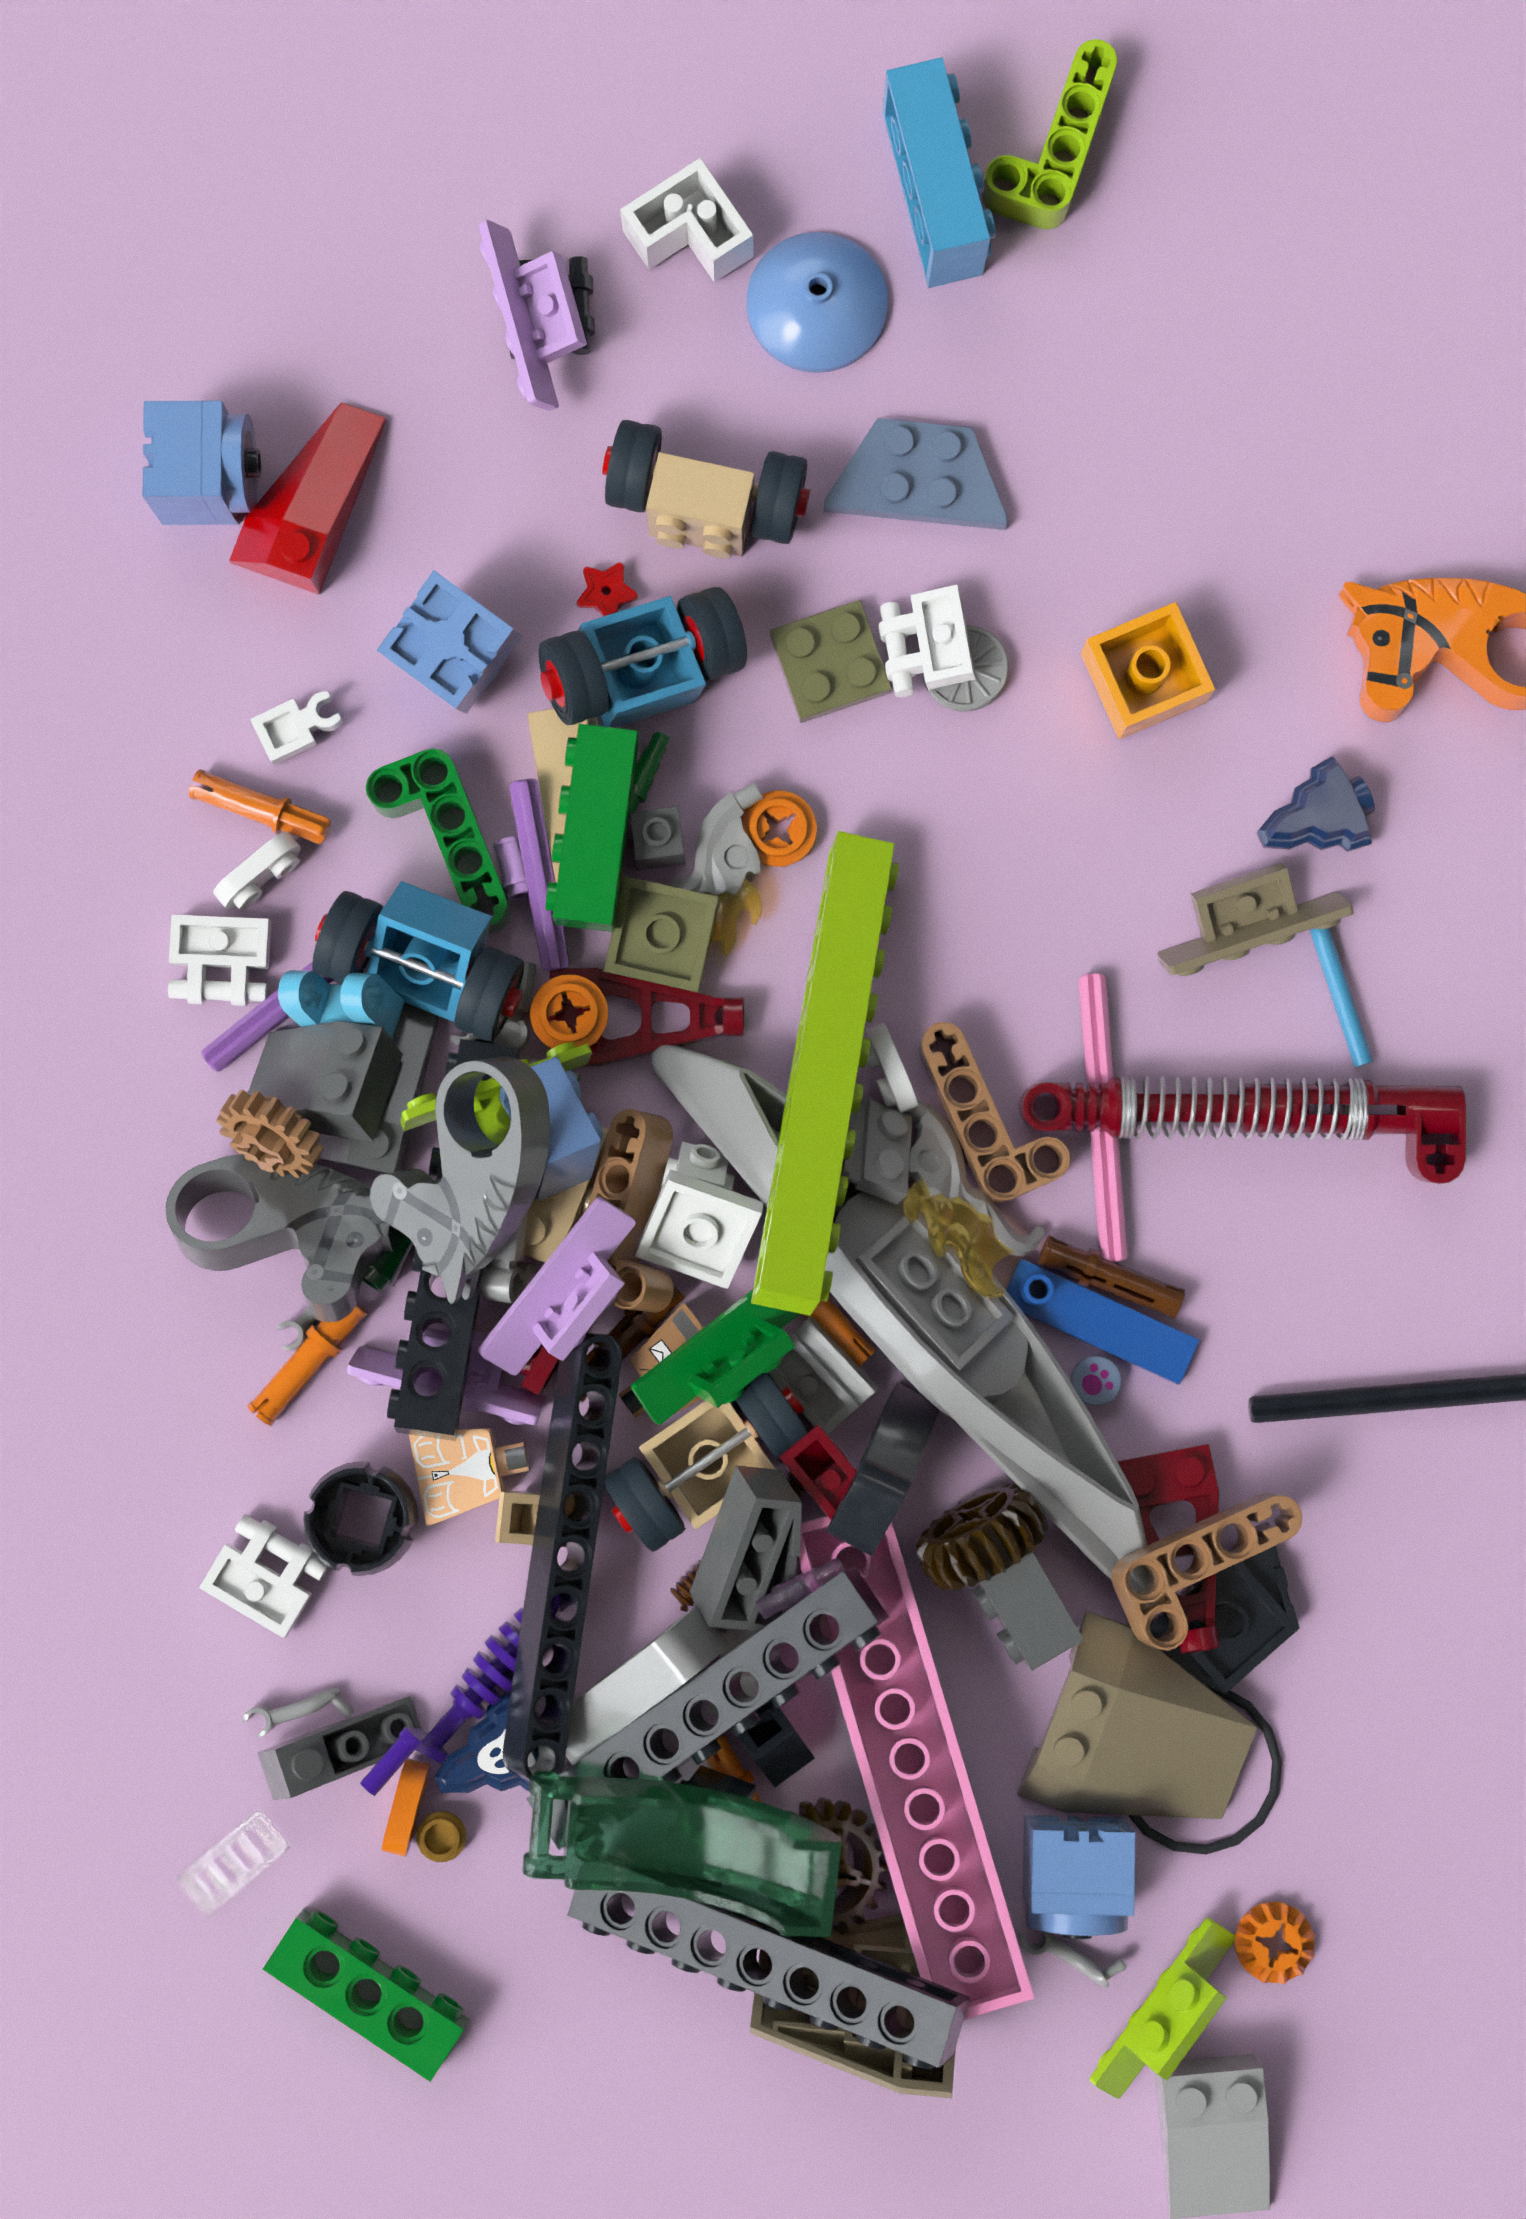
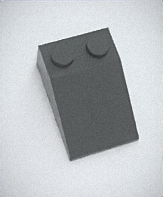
[248,1021,403,1142]

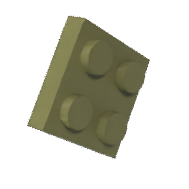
[770,600,891,723]
[604,876,721,992]

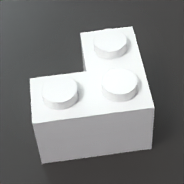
[620,158,754,282]

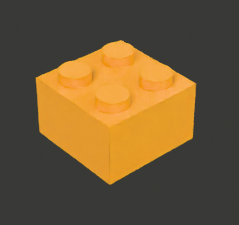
[1080,602,1215,740]

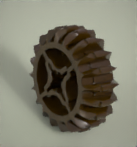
[915,1484,1049,1590]
[756,1797,889,1938]

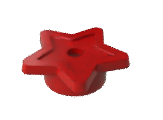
[576,562,638,617]

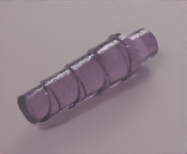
[755,1559,845,1620]

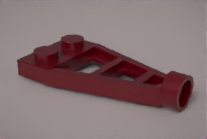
[549,968,744,1067]
[1117,1444,1221,1654]

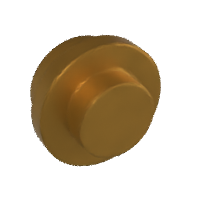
[416,1811,467,1863]

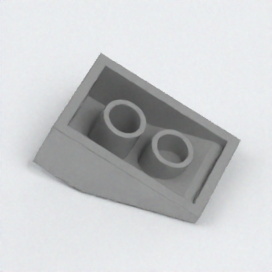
[1155,2054,1270,2219]

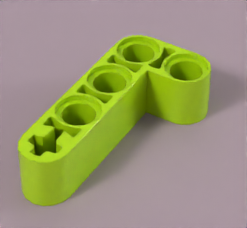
[982,39,1117,230]

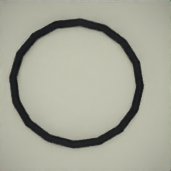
[1128,1687,1282,1855]

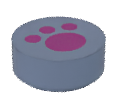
[1070,1356,1121,1406]

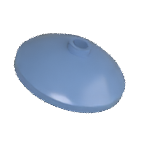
[747,232,888,373]

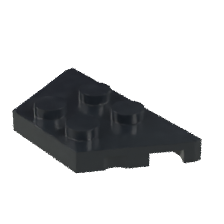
[1150,1522,1300,1694]

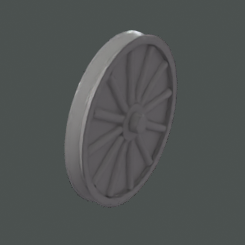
[922,625,1008,711]

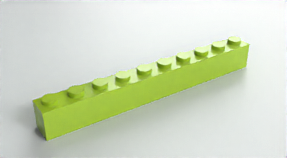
[751,831,899,1316]

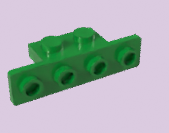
[631,1289,800,1425]

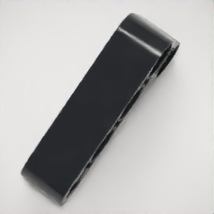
[826,1382,940,1556]

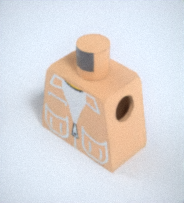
[409,1428,530,1526]

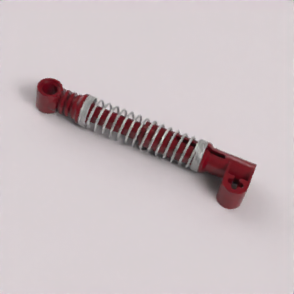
[1019,1076,1466,1184]

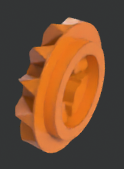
[742,790,817,868]
[530,975,608,1048]
[1234,1902,1315,1984]

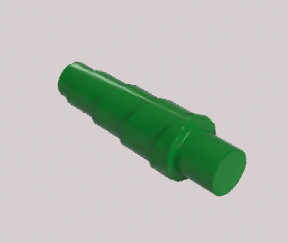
[629,731,670,817]

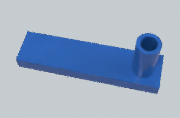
[1006,1259,1200,1385]

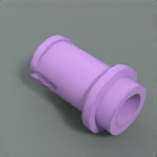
[493,836,529,901]

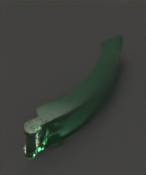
[522,1771,842,1937]

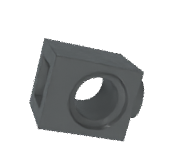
[630,806,686,870]

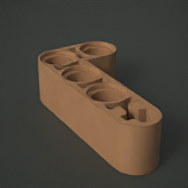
[919,1022,1071,1203]
[588,1109,674,1313]
[1111,1493,1303,1650]

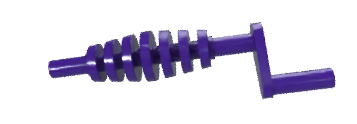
[360,1594,560,1796]

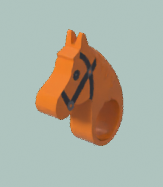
[1339,578,1526,722]

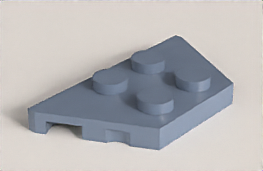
[824,418,1007,530]

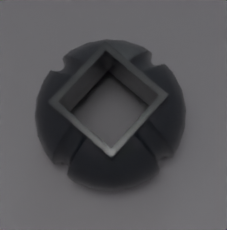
[303,1461,419,1576]

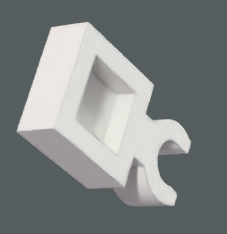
[250,691,344,765]

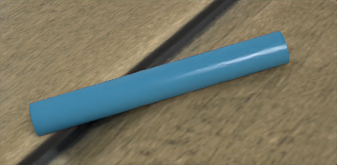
[1310,928,1373,1068]

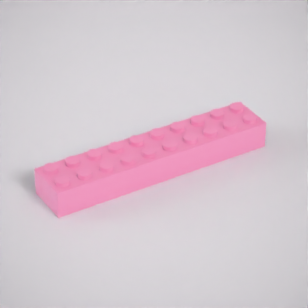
[798,1516,1034,2020]

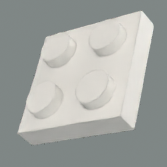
[635,1169,764,1289]

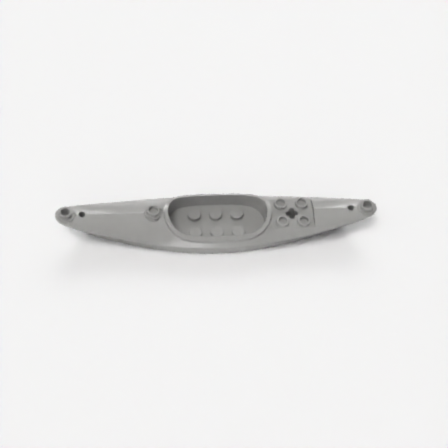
[652,1045,1149,1592]

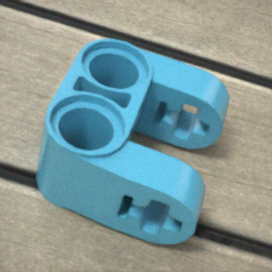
[278,970,404,1040]

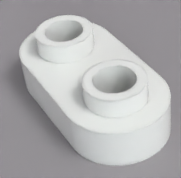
[213,832,301,910]
[866,1022,918,1113]

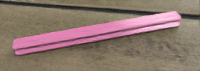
[1079,973,1127,1262]

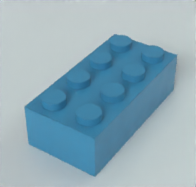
[882,57,995,288]

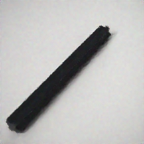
[1248,1373,1526,1423]

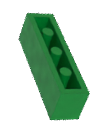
[545,723,639,932]

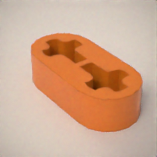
[381,1758,431,1857]

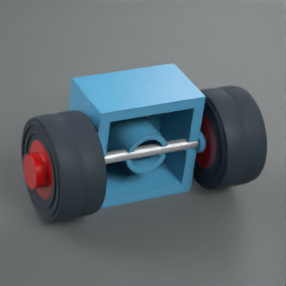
[538,587,747,728]
[312,881,525,1041]

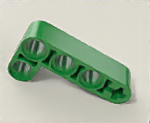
[365,748,511,933]

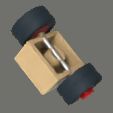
[602,420,811,559]
[604,1372,809,1552]

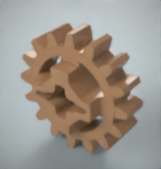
[216,1090,324,1178]

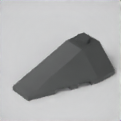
[318,1002,440,1174]

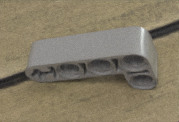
[565,1605,729,1765]

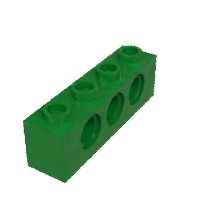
[262,1908,469,2082]

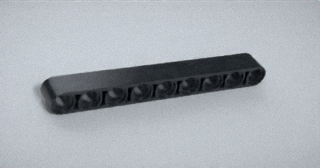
[502,1332,622,1785]

